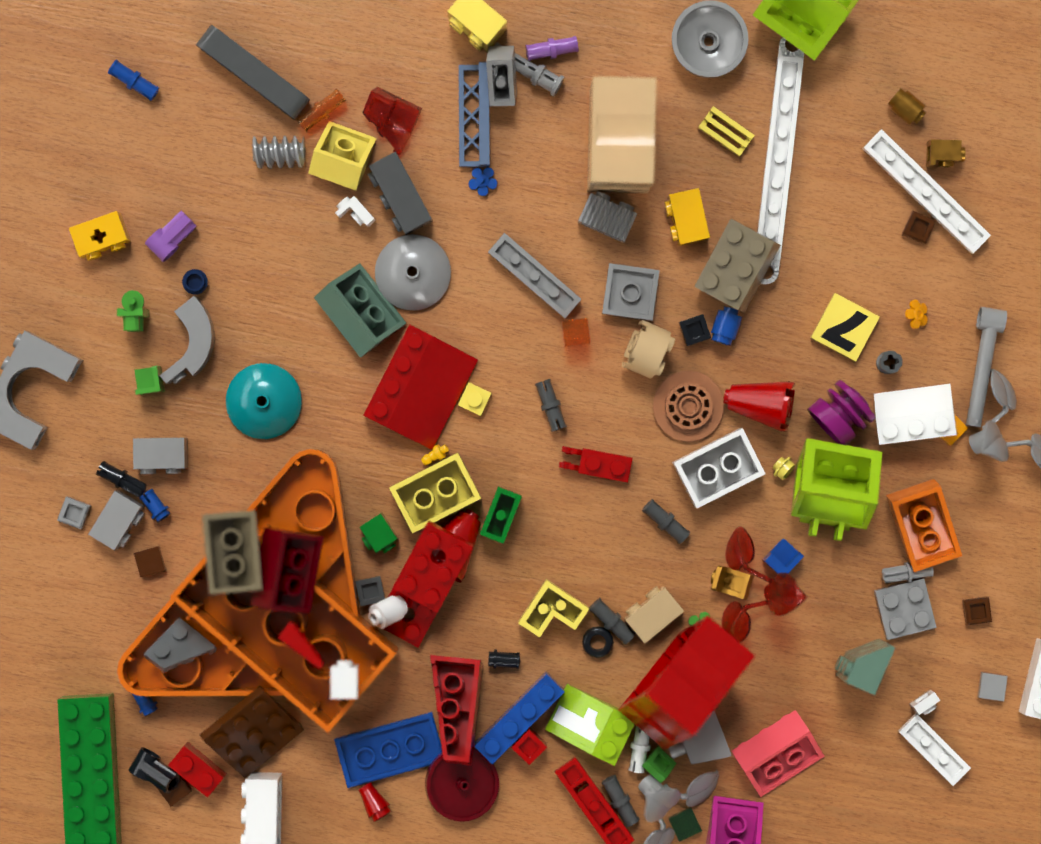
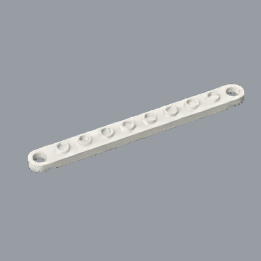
[757,37,804,285]

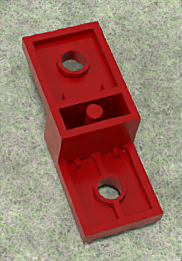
[383,520,474,648]

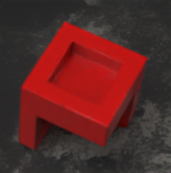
[511,727,547,765]

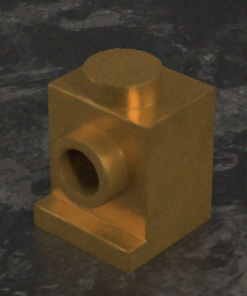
[926,140,966,168]

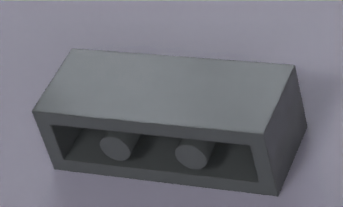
[367,151,433,235]

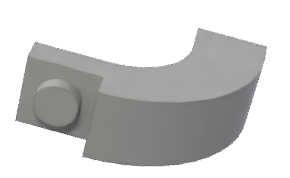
[160,296,215,384]

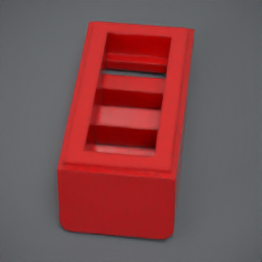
[278,620,325,669]

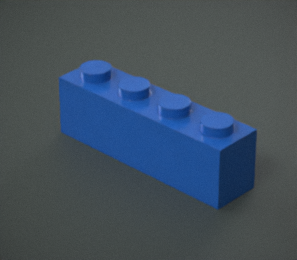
[474,671,565,764]

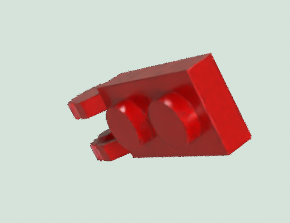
[559,446,633,483]

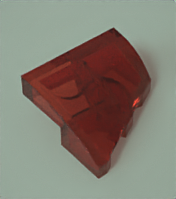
[362,86,422,155]

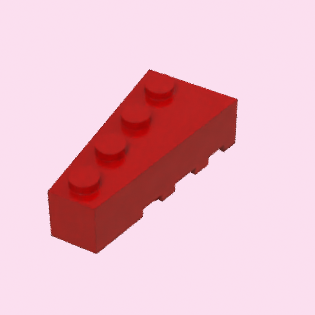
[430,655,483,765]

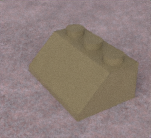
[202,510,263,594]

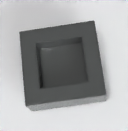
[355,576,385,606]

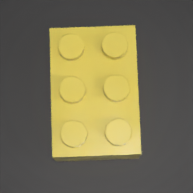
[389,453,481,533]

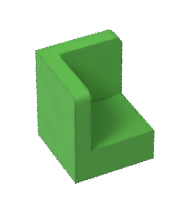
[134,366,165,395]

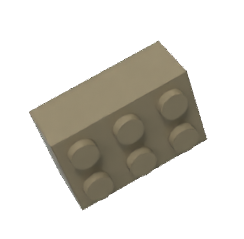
[694,219,781,313]

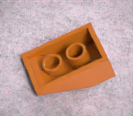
[886,479,962,572]

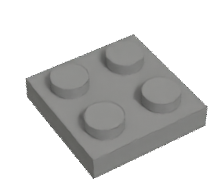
[602,263,660,321]
[874,578,937,640]

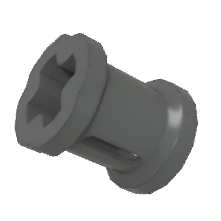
[876,351,903,374]

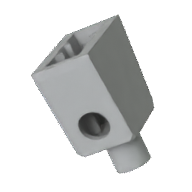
[669,711,732,764]

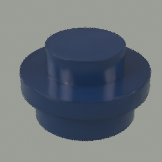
[182,269,208,295]

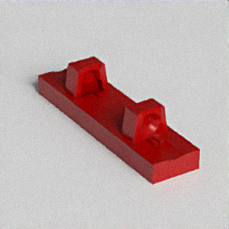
[555,756,635,844]

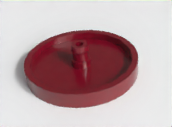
[425,749,499,822]

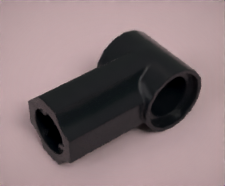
[128,747,180,794]

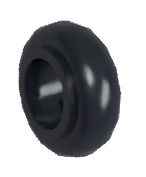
[582,626,614,658]

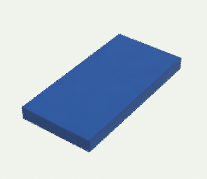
[334,711,442,788]

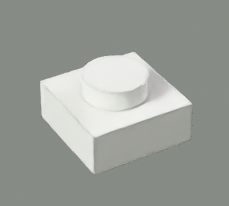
[910,690,940,715]

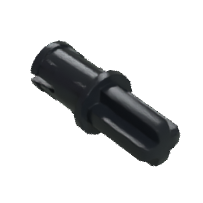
[96,461,147,497]

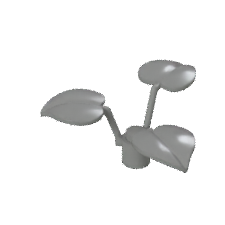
[969,369,1041,468]
[638,770,719,844]

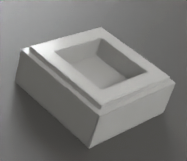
[57,496,91,529]
[977,672,1008,701]

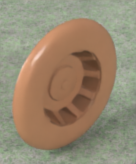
[653,371,724,441]

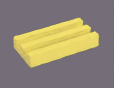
[698,106,755,157]

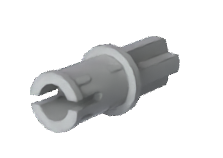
[882,562,934,583]

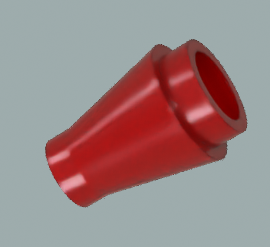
[358,782,391,822]

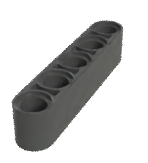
[196,25,310,120]

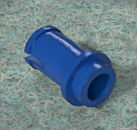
[139,489,170,522]
[132,694,158,716]

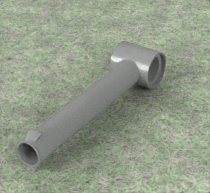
[966,306,1007,427]

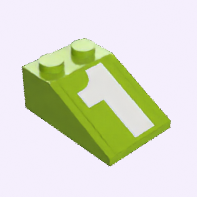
[545,684,635,766]

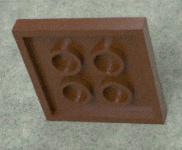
[200,686,304,778]

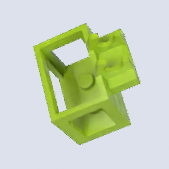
[753,0,858,60]
[791,438,882,541]

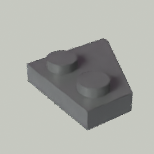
[144,617,217,673]

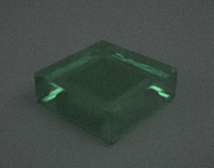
[668,807,702,842]

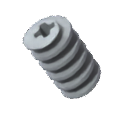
[252,136,306,169]

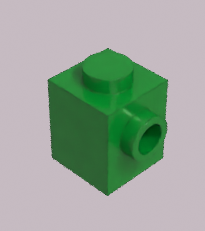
[359,513,398,554]

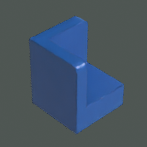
[762,539,804,579]

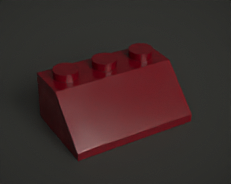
[250,527,324,614]

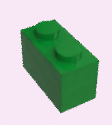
[480,486,522,544]

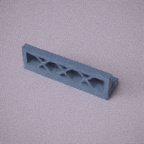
[459,62,490,167]

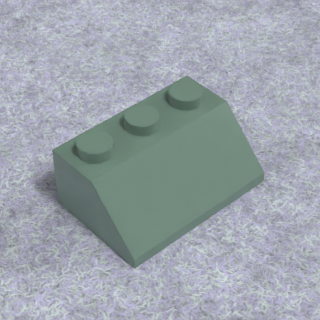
[314,264,406,358]
[835,639,895,695]

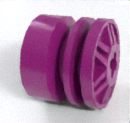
[807,380,876,445]

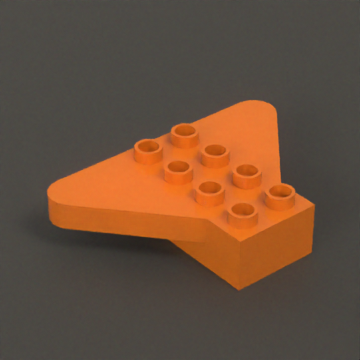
[117,449,399,733]

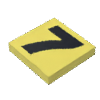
[810,293,880,362]

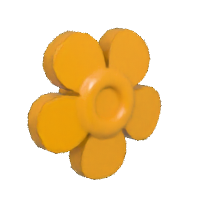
[905,300,928,329]

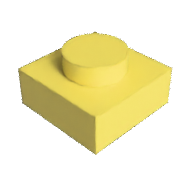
[458,382,491,416]

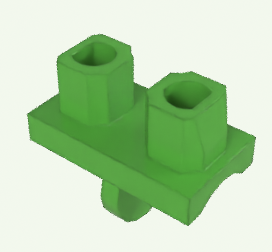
[117,290,150,332]

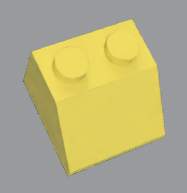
[308,121,376,190]

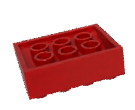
[363,324,478,450]

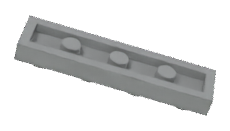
[488,233,581,319]

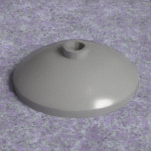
[672,0,748,78]
[375,234,451,311]

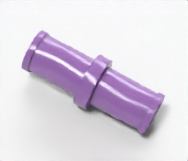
[526,36,579,61]

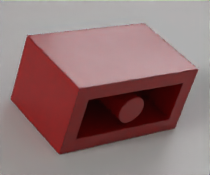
[168,742,227,798]

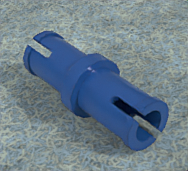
[108,60,160,101]

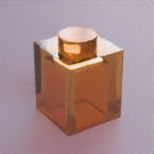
[561,318,590,347]

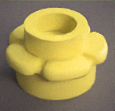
[772,457,796,480]

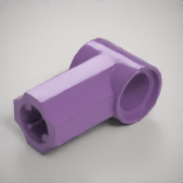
[145,211,197,262]

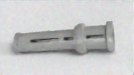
[494,42,565,97]

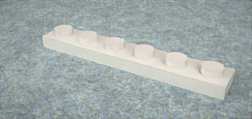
[862,129,991,254]

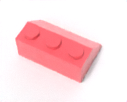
[731,710,825,797]

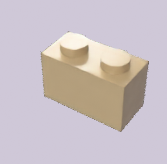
[624,586,684,643]

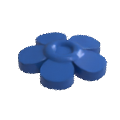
[469,167,498,196]

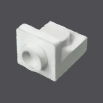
[335,196,376,227]

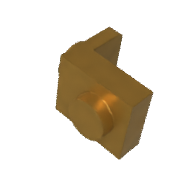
[711,565,754,600]

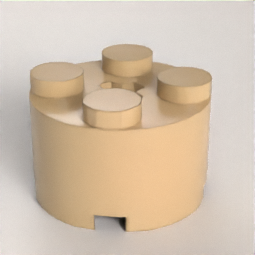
[622,320,675,379]

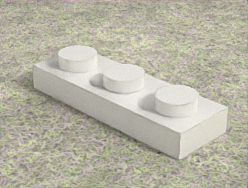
[898,713,971,786]

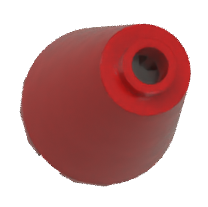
[723,381,795,432]
[432,509,481,583]

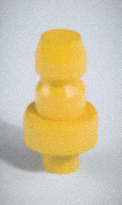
[421,444,449,465]

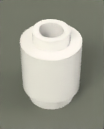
[369,596,408,629]

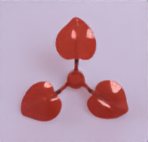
[721,526,807,643]

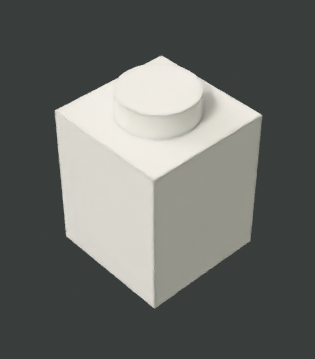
[331,660,359,699]

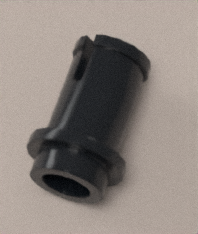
[488,649,520,670]

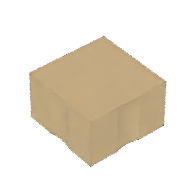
[587,76,656,193]

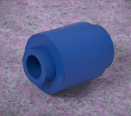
[711,307,742,346]

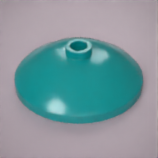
[226,363,302,439]

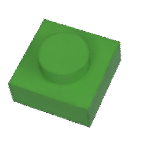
[642,746,677,783]

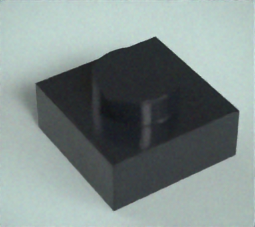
[678,314,711,346]

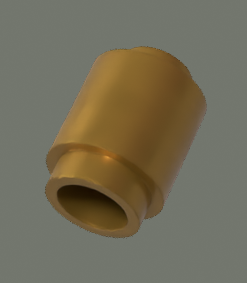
[888,88,926,125]

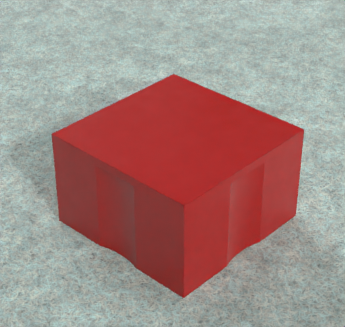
[618,615,755,750]

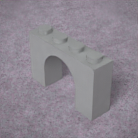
[0,331,83,450]

